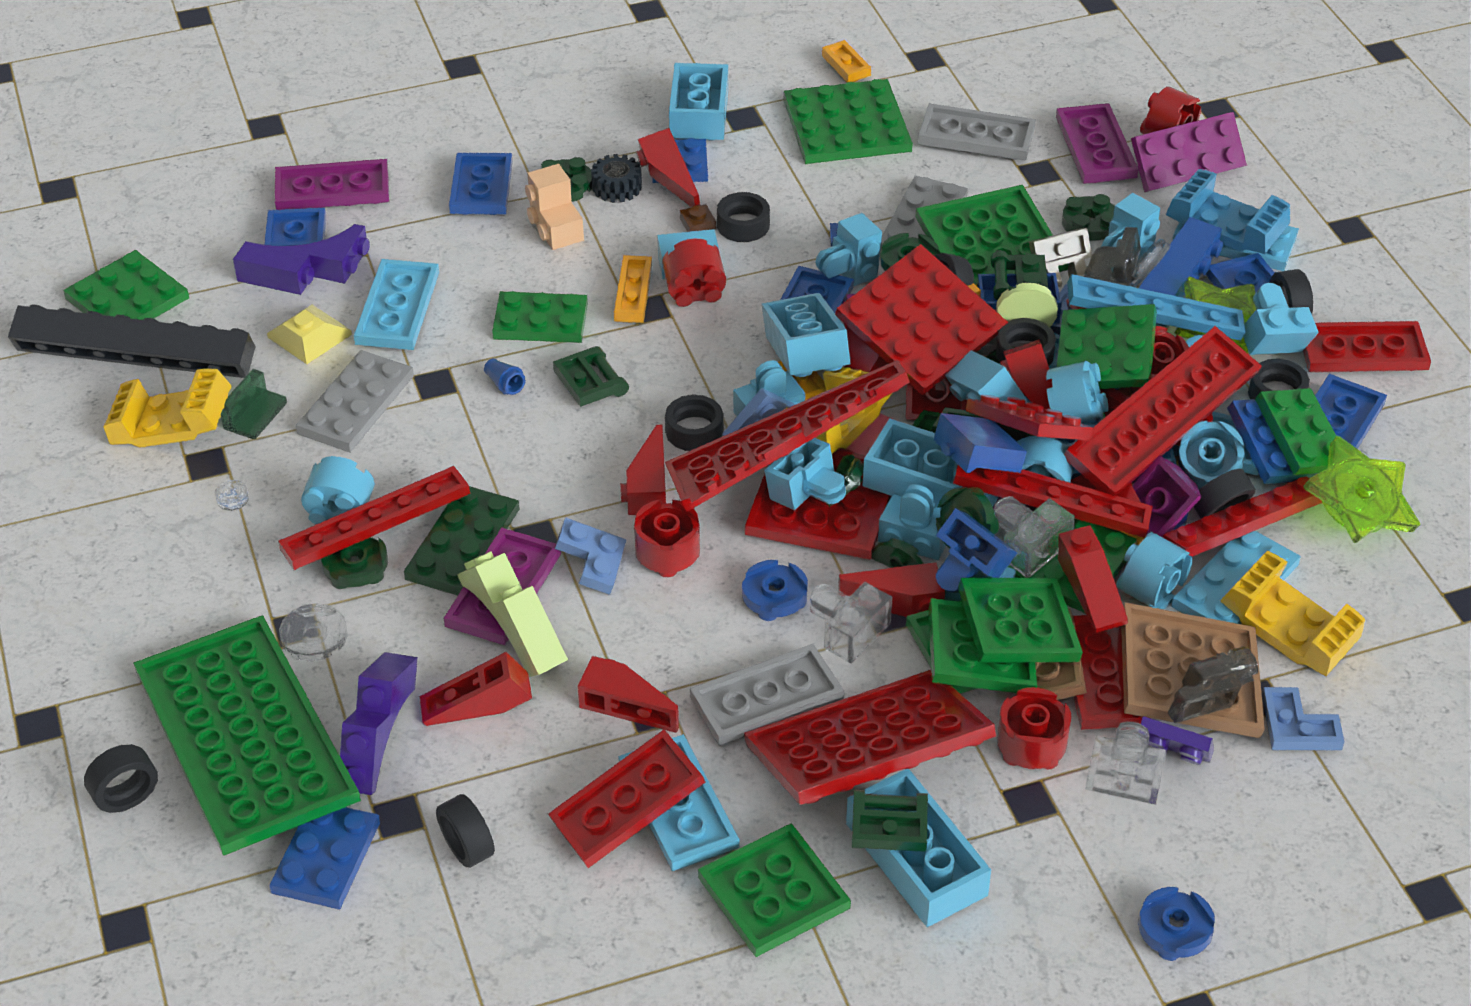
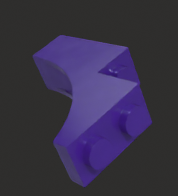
[233,224,370,295]
[340,652,418,795]

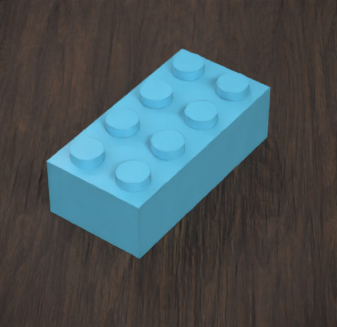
[761,293,851,377]
[862,418,998,508]
[846,769,991,927]

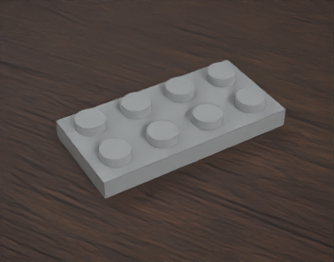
[918,103,1036,161]
[880,175,968,251]
[296,350,414,453]
[690,644,844,746]

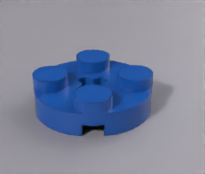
[742,560,808,621]
[1138,887,1215,961]

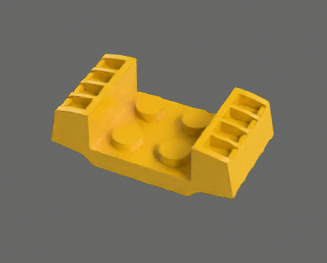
[784,367,892,453]
[103,369,232,448]
[1220,550,1365,676]

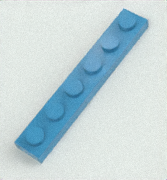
[1067,274,1246,340]

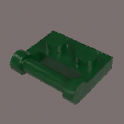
[991,250,1048,301]
[553,346,629,407]
[852,790,928,852]

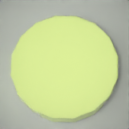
[996,283,1058,327]

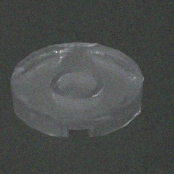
[1123,239,1170,287]
[279,603,348,662]

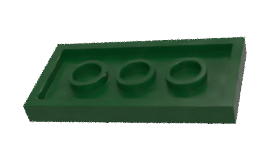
[404,486,520,596]

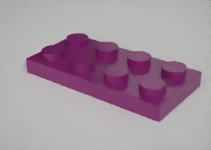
[1056,103,1139,184]
[1131,112,1247,193]
[275,159,390,210]
[443,528,561,646]

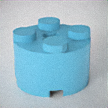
[1046,361,1109,424]
[1179,421,1244,489]
[1017,436,1074,506]
[301,456,375,524]
[1116,532,1192,609]

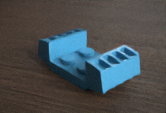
[1166,169,1290,254]

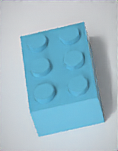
[669,63,728,140]

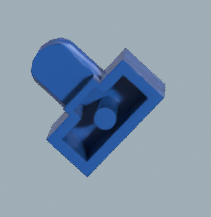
[936,508,1018,593]

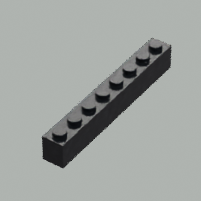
[8,304,256,378]

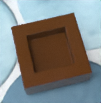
[680,204,716,232]

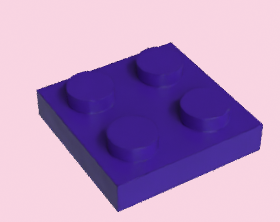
[1139,716,1214,765]

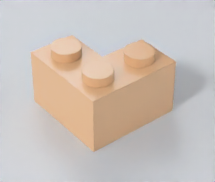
[525,164,584,250]

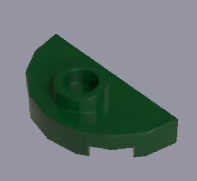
[826,455,864,507]
[871,538,924,568]

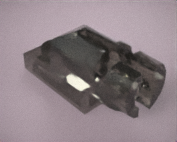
[1084,227,1141,286]
[1168,646,1258,724]

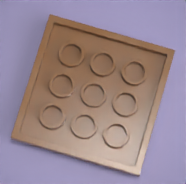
[1121,602,1265,738]

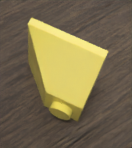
[267,304,352,364]

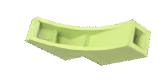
[457,551,568,677]

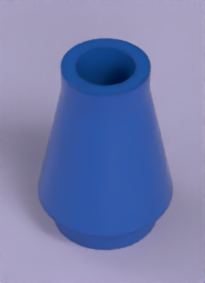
[484,358,526,395]

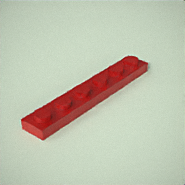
[953,465,1153,538]
[278,466,470,570]
[1163,476,1329,557]

